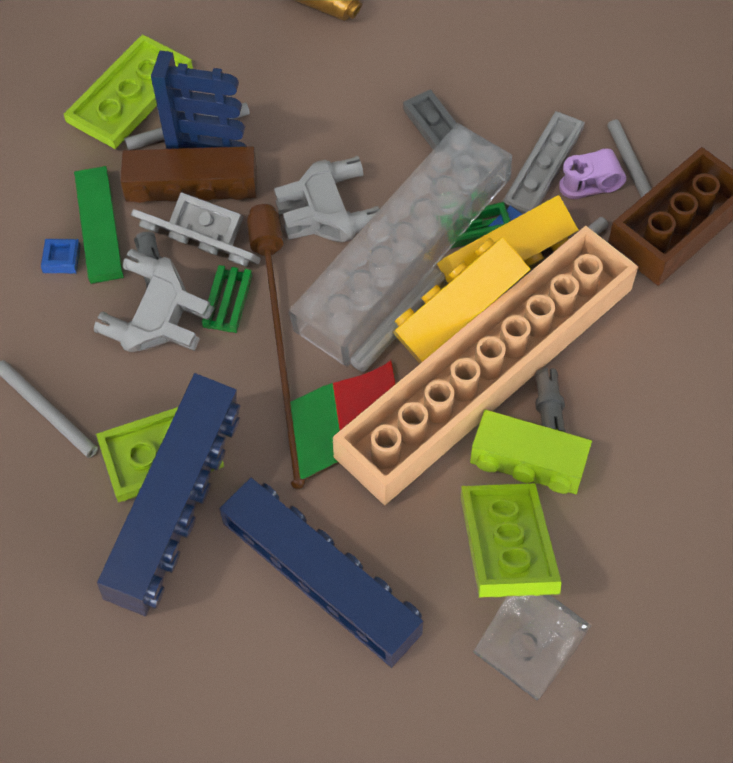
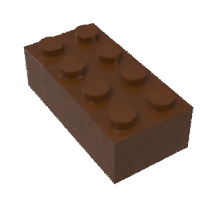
[608,147,733,286]

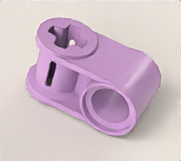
[559,149,626,199]

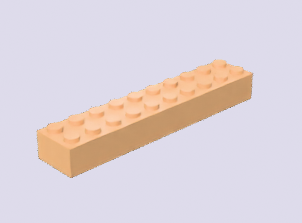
[333,226,638,506]

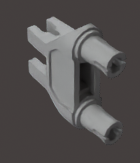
[274,156,384,242]
[94,249,214,352]

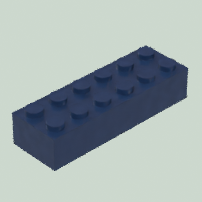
[97,373,241,617]

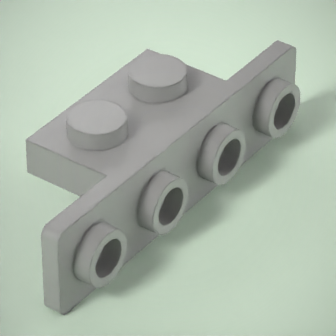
[131,192,261,267]

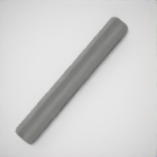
[351,268,446,372]

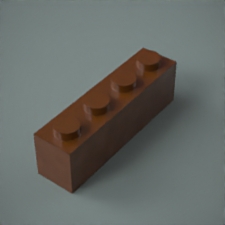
[120,146,257,203]

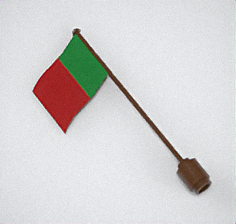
[247,204,395,489]

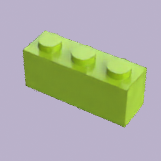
[470,410,592,495]

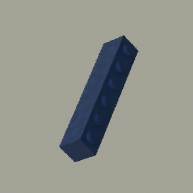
[219,477,423,668]

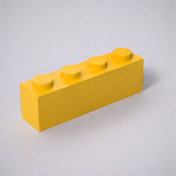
[437,195,579,283]
[392,237,531,364]

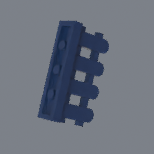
[151,50,247,149]

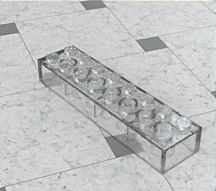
[289,123,512,367]

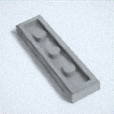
[502,111,585,214]

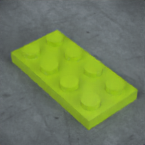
[64,34,193,149]
[461,483,561,597]

